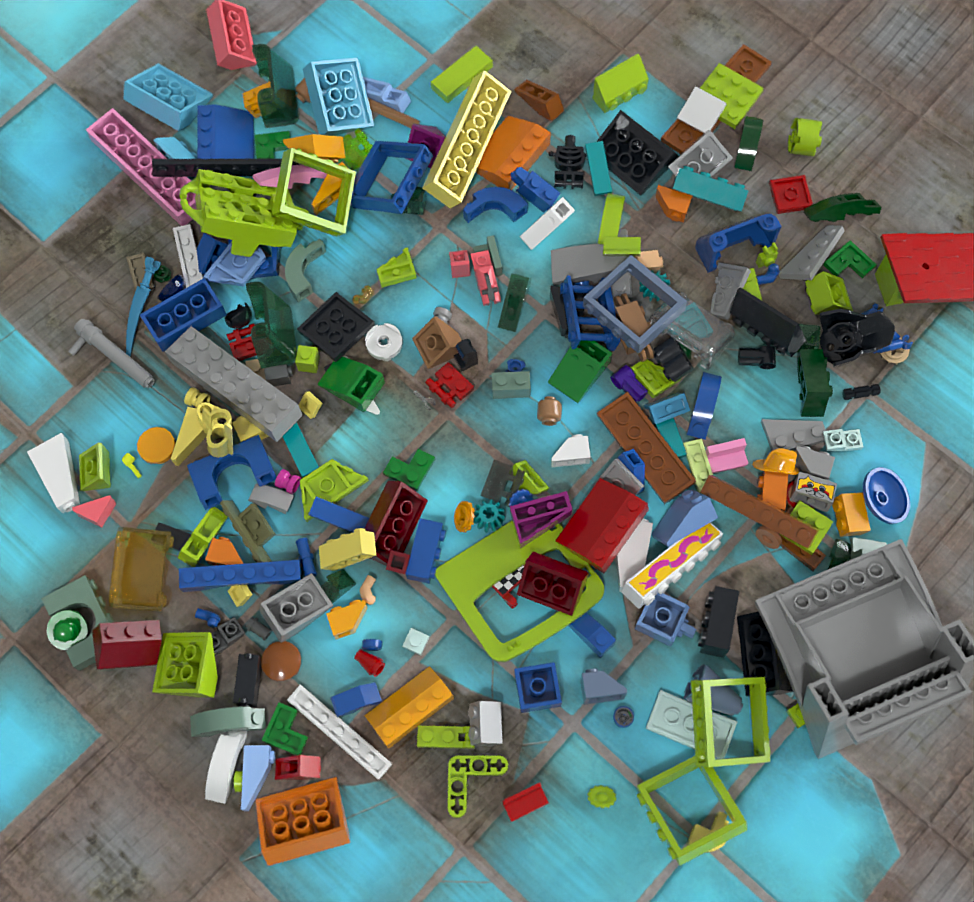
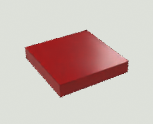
[769,175,813,214]

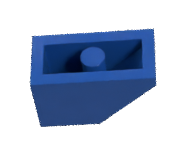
[197,233,229,274]

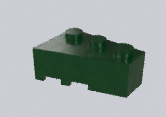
[797,349,833,417]

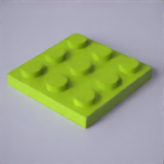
[700,63,764,129]

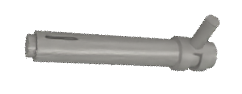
[68,319,155,388]

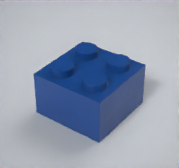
[514,662,562,713]

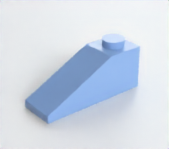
[241,745,275,811]

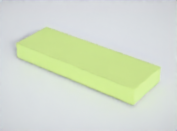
[683,439,713,494]

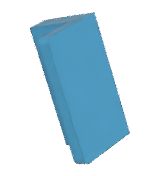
[644,392,690,424]

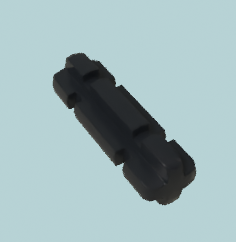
[842,384,881,400]

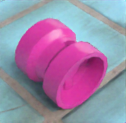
[275,469,301,494]

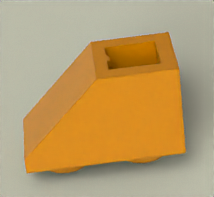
[326,600,367,640]

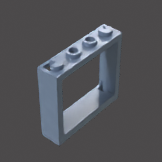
[583,255,687,354]

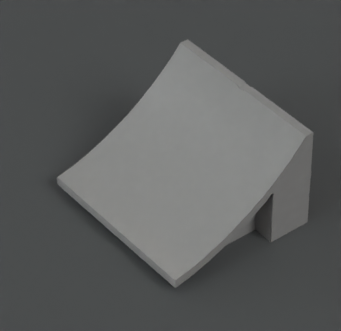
[755,539,974,759]

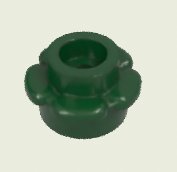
[154,265,172,283]

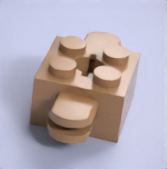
[614,293,654,362]

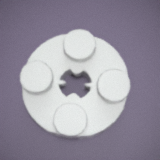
[365,324,403,361]

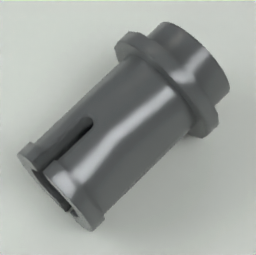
[245,617,272,641]

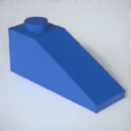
[568,613,616,658]

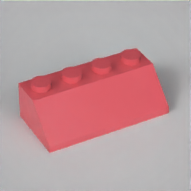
[206,0,257,70]

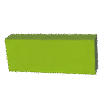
[431,46,493,104]

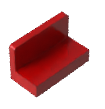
[502,782,549,822]

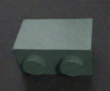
[492,371,531,399]

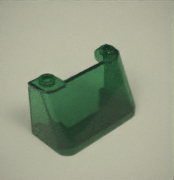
[252,44,299,128]
[246,282,297,369]

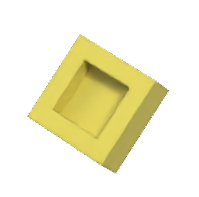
[299,391,323,419]
[228,585,252,607]

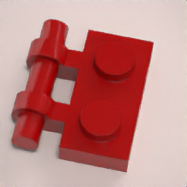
[226,323,271,361]
[425,362,474,408]

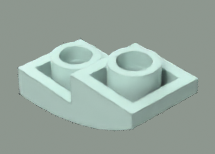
[823,429,863,451]

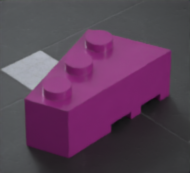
[510,491,572,549]

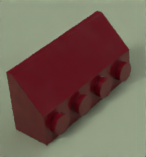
[364,481,428,566]

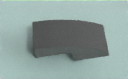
[212,617,245,656]

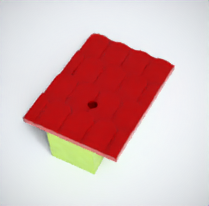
[875,233,974,306]

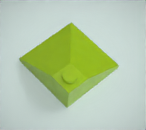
[152,632,218,698]

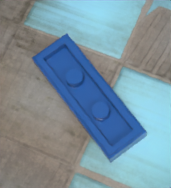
[308,497,369,533]

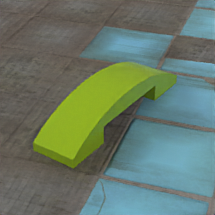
[598,193,626,244]

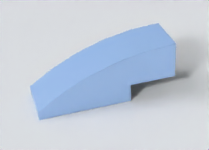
[363,77,411,113]

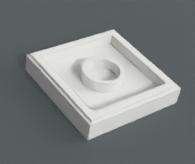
[677,86,726,133]

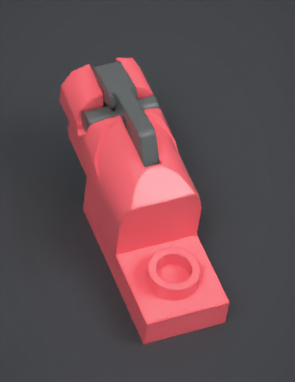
[470,250,501,306]

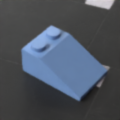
[651,490,718,547]

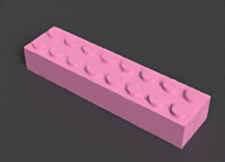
[86,108,197,226]

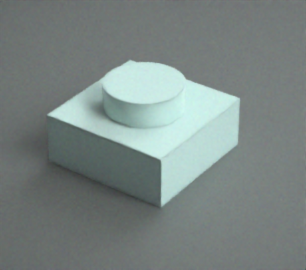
[403,628,429,656]

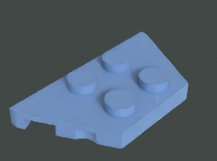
[203,241,266,286]

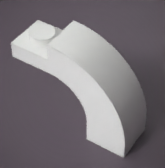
[205,730,248,804]

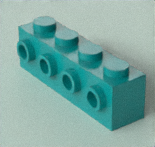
[671,166,749,212]

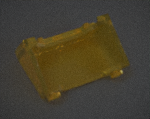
[108,527,174,611]

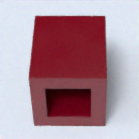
[386,550,410,574]

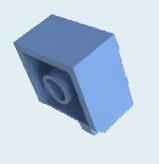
[635,593,697,647]

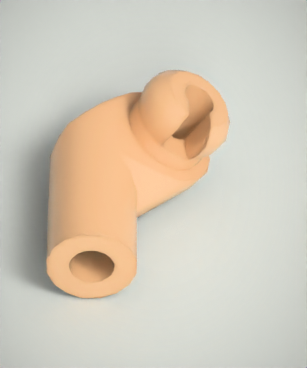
[359,575,376,605]

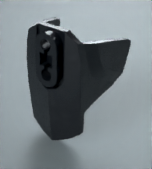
[819,309,895,367]

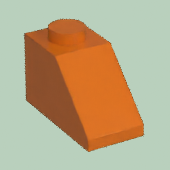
[655,185,692,223]
[205,537,244,566]

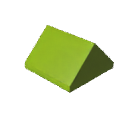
[79,442,111,491]

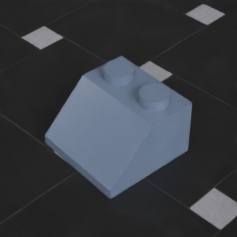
[580,669,627,705]

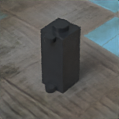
[233,653,261,708]

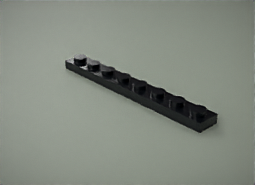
[152,159,299,177]

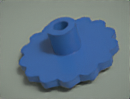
[509,489,534,506]

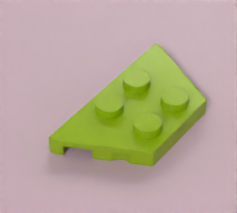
[300,459,369,522]

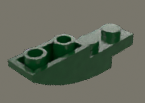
[804,193,882,222]

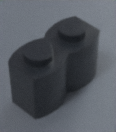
[654,336,694,382]

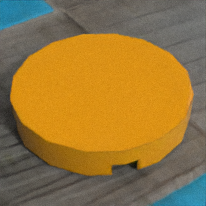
[137,427,176,464]

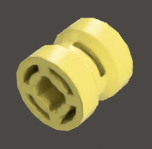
[184,387,211,408]

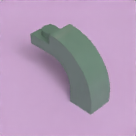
[285,239,326,303]
[190,707,266,737]

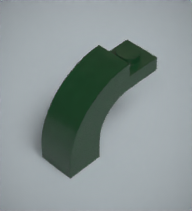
[734,116,763,172]

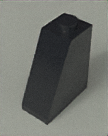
[550,286,587,339]

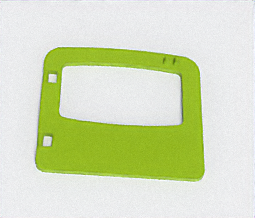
[435,521,604,662]

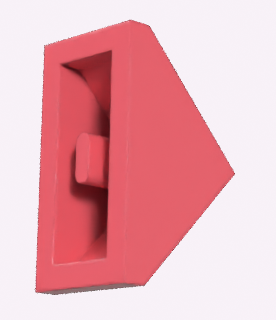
[449,250,470,278]
[72,495,116,528]

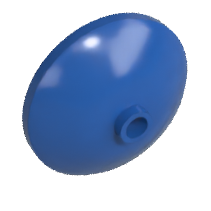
[863,467,910,524]

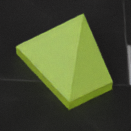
[513,460,549,495]

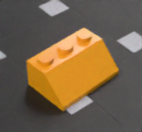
[283,134,345,163]

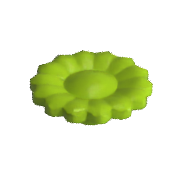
[587,785,616,809]

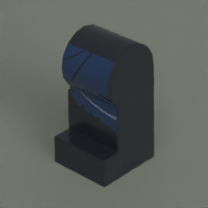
[454,339,478,372]

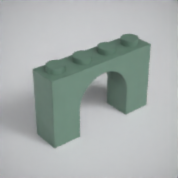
[41,575,115,671]

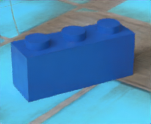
[405,518,446,584]

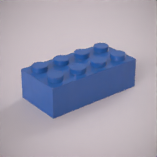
[140,278,226,352]

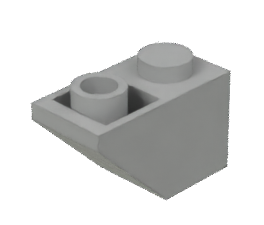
[794,446,835,479]

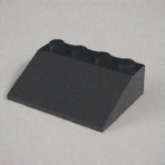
[596,110,679,195]

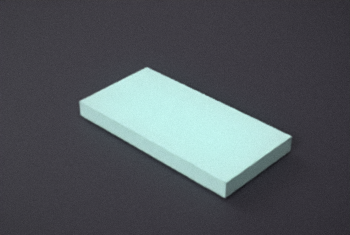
[645,690,737,759]

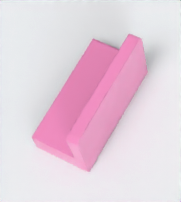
[706,438,748,474]

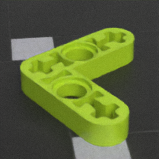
[448,756,508,818]

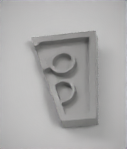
[710,262,751,320]
[761,419,826,451]

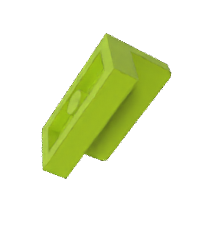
[603,237,641,257]

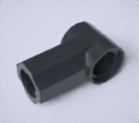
[738,346,776,369]

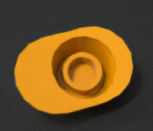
[752,448,799,475]

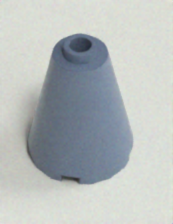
[683,664,743,716]

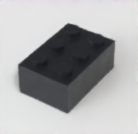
[697,586,740,658]

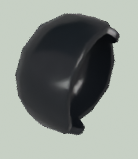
[224,302,252,329]

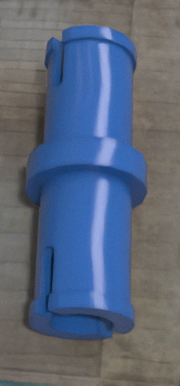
[295,538,317,577]

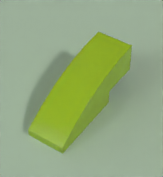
[178,507,228,567]

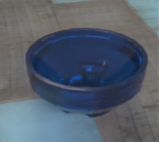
[157,274,185,302]

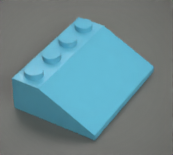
[303,58,374,136]
[123,63,213,131]

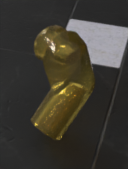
[352,285,374,304]

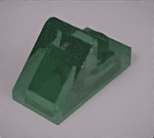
[321,569,356,604]

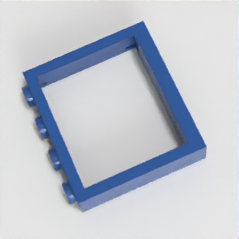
[350,141,433,214]

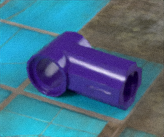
[610,365,648,403]

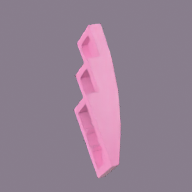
[252,165,327,189]

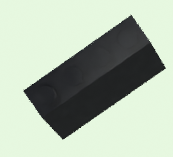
[730,287,806,358]
[737,611,794,697]

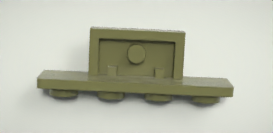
[220,500,276,563]

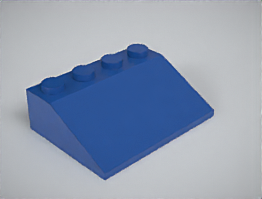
[197,104,254,159]

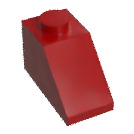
[275,755,321,780]

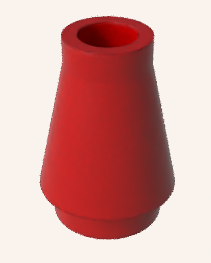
[354,649,385,677]

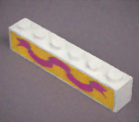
[622,522,723,609]

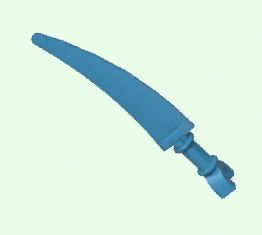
[126,257,161,356]

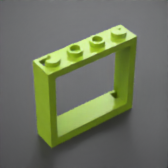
[272,148,356,237]
[691,677,771,767]
[636,755,747,866]

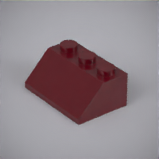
[517,551,589,616]
[92,620,162,670]

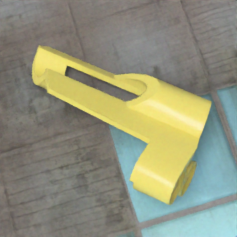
[197,402,233,458]

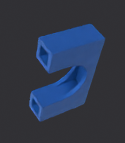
[187,435,277,510]

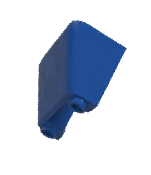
[695,214,781,273]

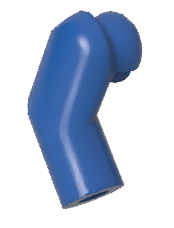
[756,264,779,285]
[195,608,220,628]

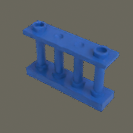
[560,275,621,351]

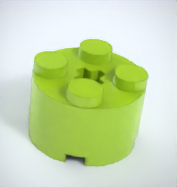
[788,118,822,157]

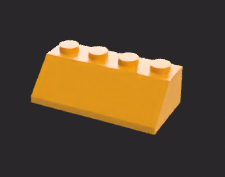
[364,666,454,749]

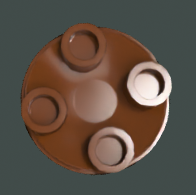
[261,641,301,681]

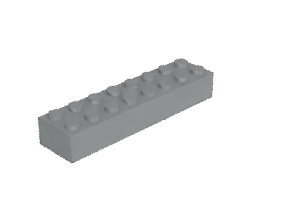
[165,326,303,442]

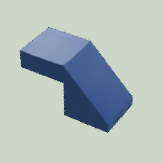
[330,682,382,717]

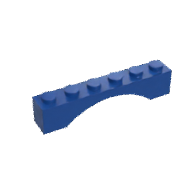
[179,560,302,592]

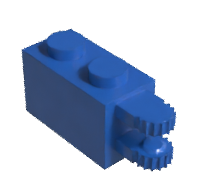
[510,167,560,213]

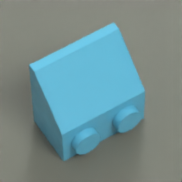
[154,137,197,178]

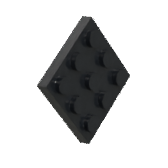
[297,292,375,362]

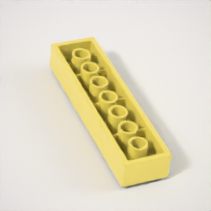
[422,70,511,209]

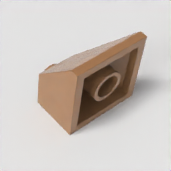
[412,316,462,369]

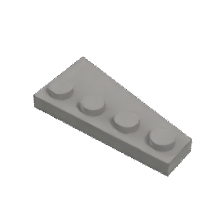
[779,225,844,280]

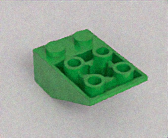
[548,340,612,403]
[317,356,385,412]

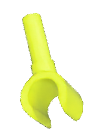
[122,453,142,479]

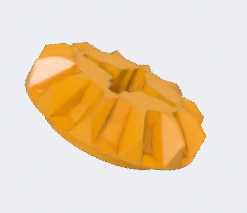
[454,501,475,532]

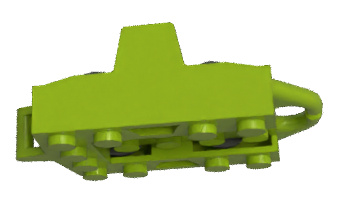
[179,169,309,257]

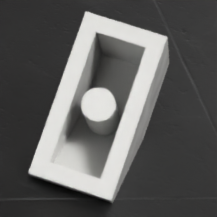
[551,434,591,467]

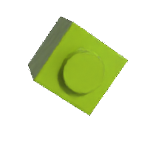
[295,345,320,373]

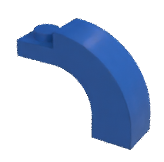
[463,187,528,223]
[687,372,722,440]

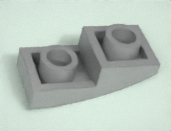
[248,484,294,514]

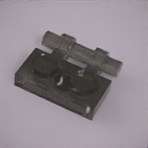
[480,460,525,507]

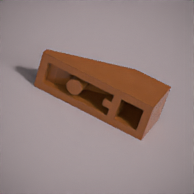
[514,80,564,121]

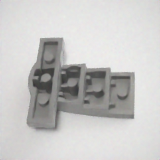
[551,228,632,299]

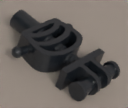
[548,135,587,189]

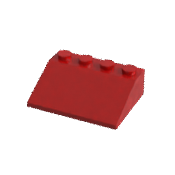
[555,478,649,573]

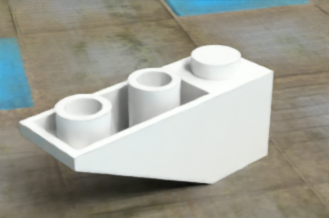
[520,197,575,250]

